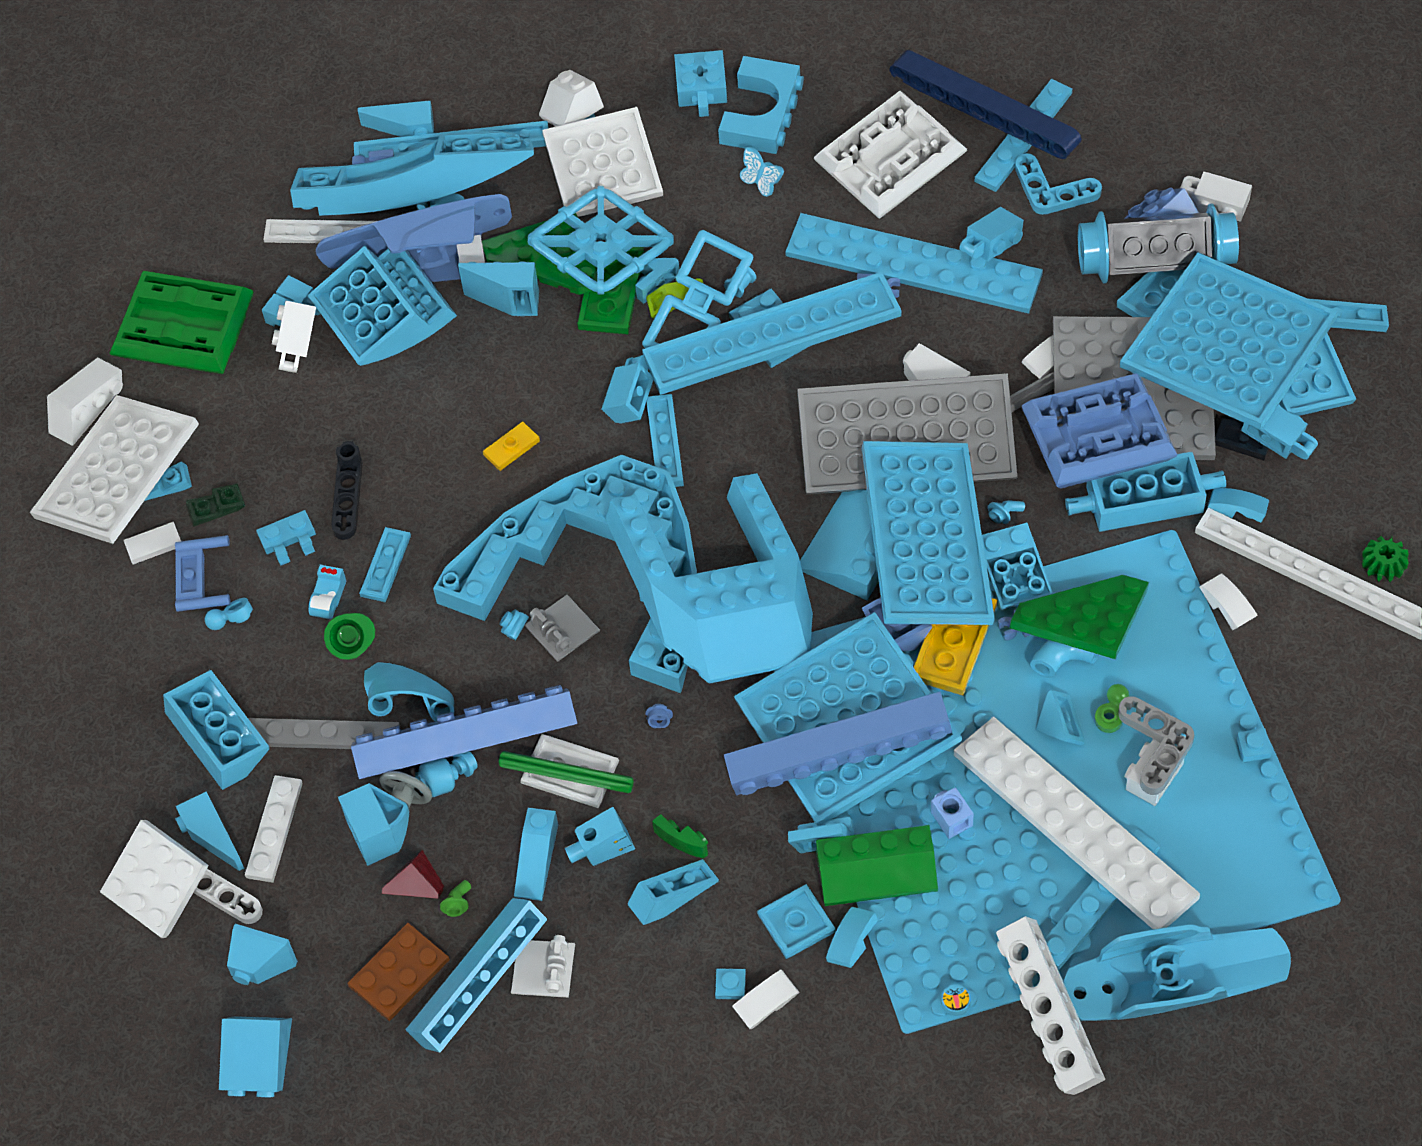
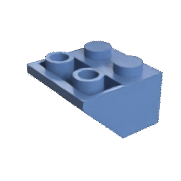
[1124,188,1199,219]

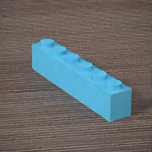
[406,898,547,1052]

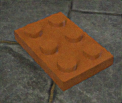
[348,923,450,1021]

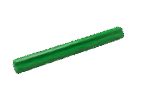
[499,751,634,793]

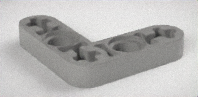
[1118,697,1194,795]

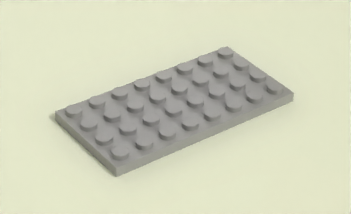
[797,373,1017,495]

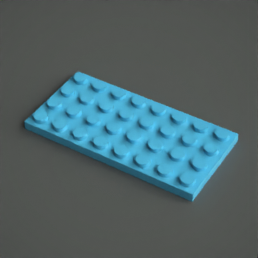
[862,441,995,625]

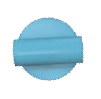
[500,609,529,641]

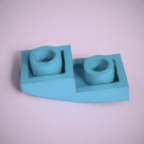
[144,461,192,501]
[1208,488,1269,523]
[826,907,878,968]

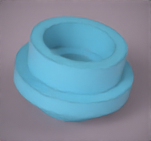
[452,751,477,777]

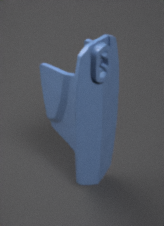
[316,194,512,282]

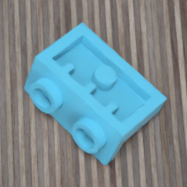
[788,817,853,853]

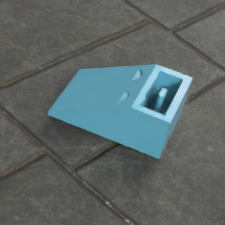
[458,261,539,316]
[982,523,1053,610]

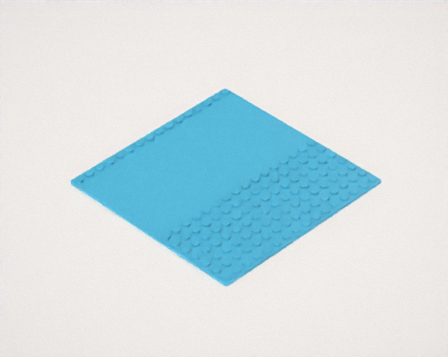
[774,530,1341,1034]

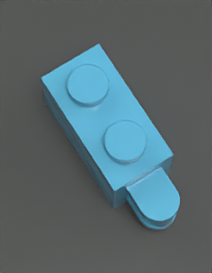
[960,206,1024,261]
[601,355,653,423]
[1241,404,1318,459]

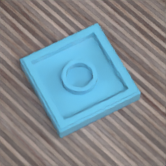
[757,884,836,959]

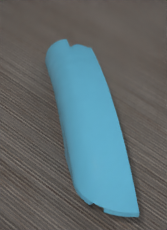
[290,131,534,216]

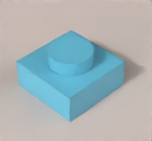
[1236,728,1272,762]
[715,969,746,999]

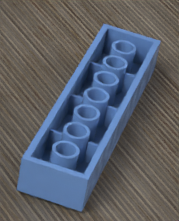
[351,685,577,779]

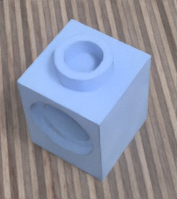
[931,787,974,839]

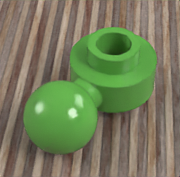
[1095,684,1129,733]

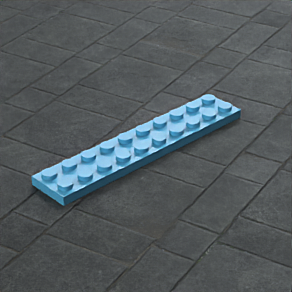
[786,213,1043,313]
[642,272,901,395]

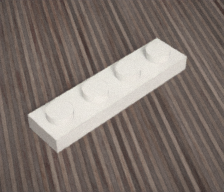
[245,775,303,883]

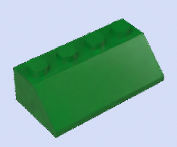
[816,825,938,906]

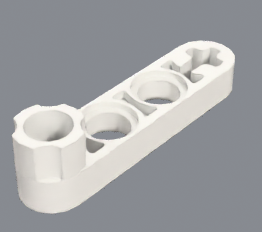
[193,869,263,924]

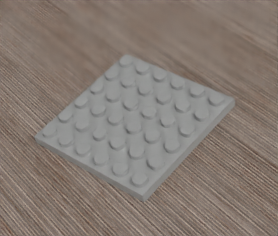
[1053,316,1216,460]

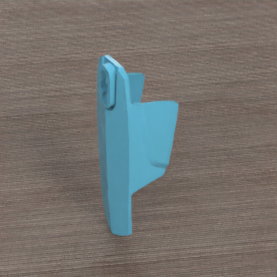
[1063,924,1291,1021]

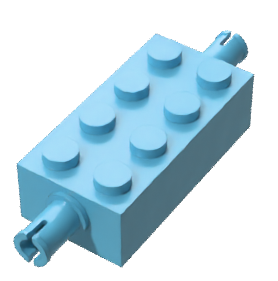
[1065,452,1226,532]

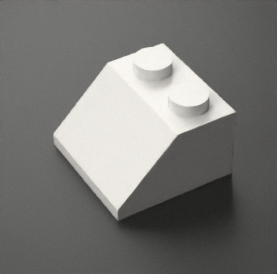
[539,70,604,127]

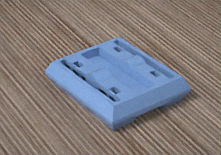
[1022,373,1177,488]

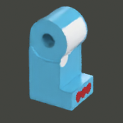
[309,565,346,619]

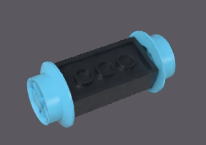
[1078,203,1239,283]

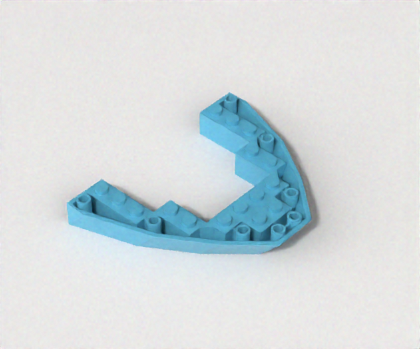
[433,455,697,693]

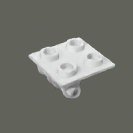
[511,935,575,998]

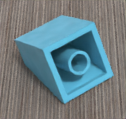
[219,1016,292,1097]

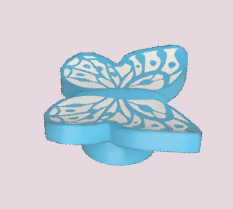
[740,147,784,196]

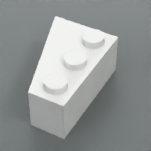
[47,358,123,446]

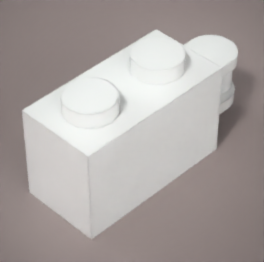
[1180,172,1252,222]
[272,300,316,373]
[1124,735,1186,806]

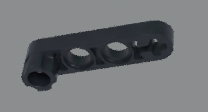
[331,441,363,540]

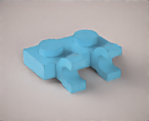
[256,510,316,566]

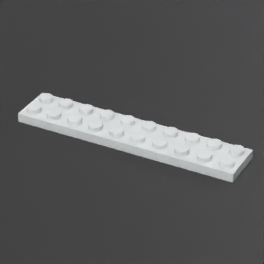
[954,717,1200,930]

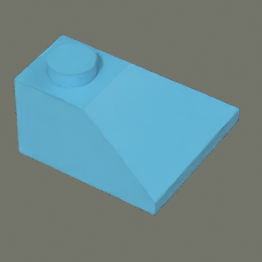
[227,924,298,985]

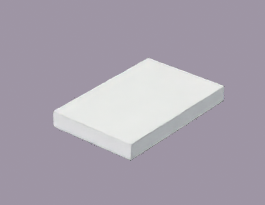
[521,734,619,808]

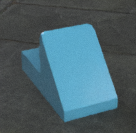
[635,258,679,304]

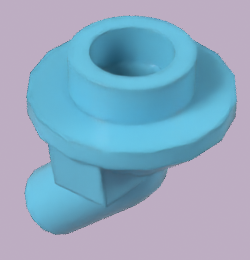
[988,500,1025,524]

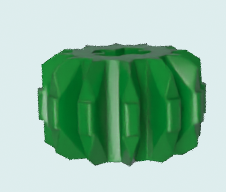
[1362,536,1409,583]

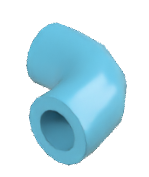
[1030,640,1099,677]

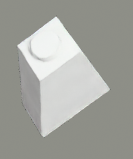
[903,343,970,381]

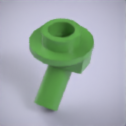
[440,880,471,917]

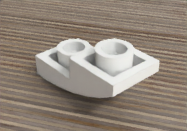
[1022,335,1054,379]
[1199,574,1258,630]
[733,970,800,1029]

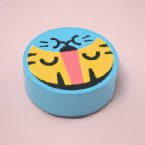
[941,984,971,1016]

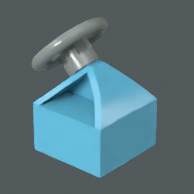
[338,771,432,866]

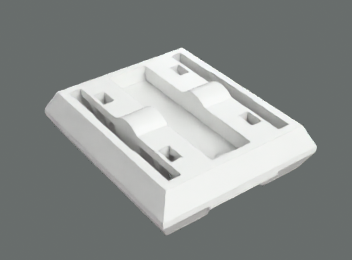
[814,91,967,219]

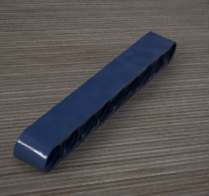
[890,50,1082,159]

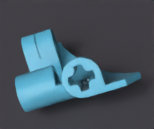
[364,662,454,721]

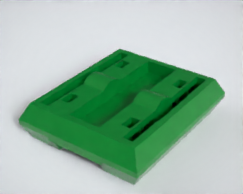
[110,271,254,375]

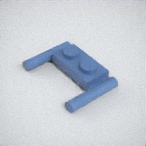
[175,535,231,612]

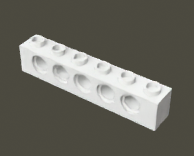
[996,916,1105,1095]

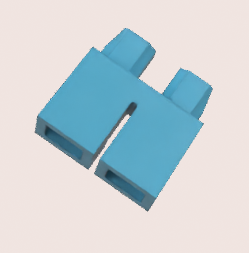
[262,275,321,326]

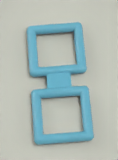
[642,230,753,348]

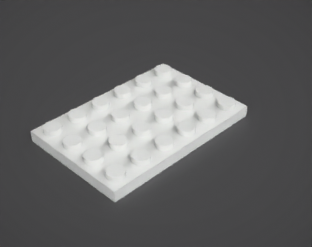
[30,395,199,544]

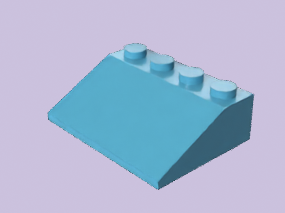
[800,489,879,600]

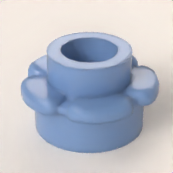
[645,704,673,728]

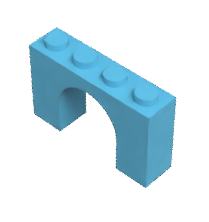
[718,56,804,154]

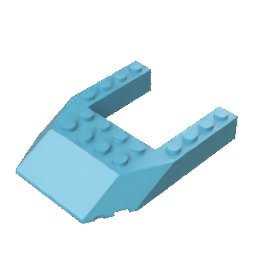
[605,473,813,683]

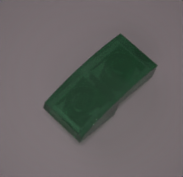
[186,484,245,527]

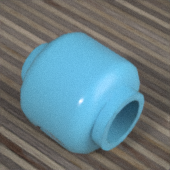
[415,758,459,797]

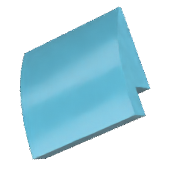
[308,246,457,366]

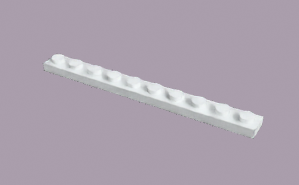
[1195,508,1422,640]

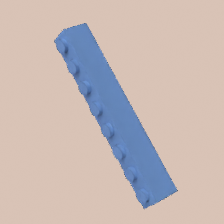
[724,692,952,795]

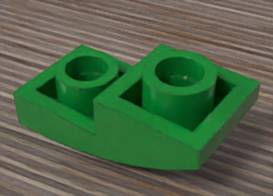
[652,814,708,858]

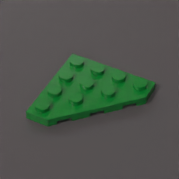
[482,213,597,295]
[1010,575,1149,659]

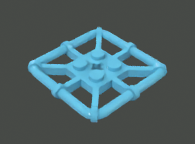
[528,186,674,295]

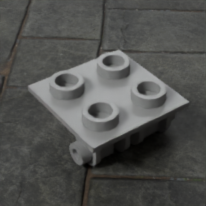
[525,595,600,662]

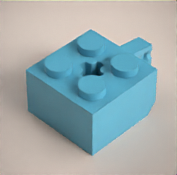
[674,50,727,117]

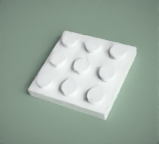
[100,820,209,938]

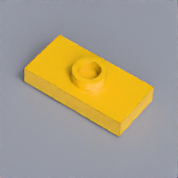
[483,422,540,471]

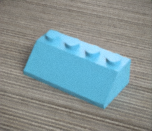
[163,670,269,790]

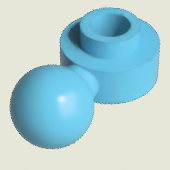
[205,598,253,630]

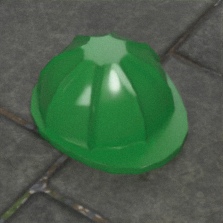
[324,613,376,660]

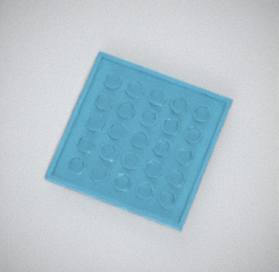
[1120,253,1338,430]
[734,612,962,826]

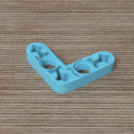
[1015,153,1102,215]

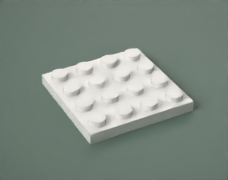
[542,107,663,217]

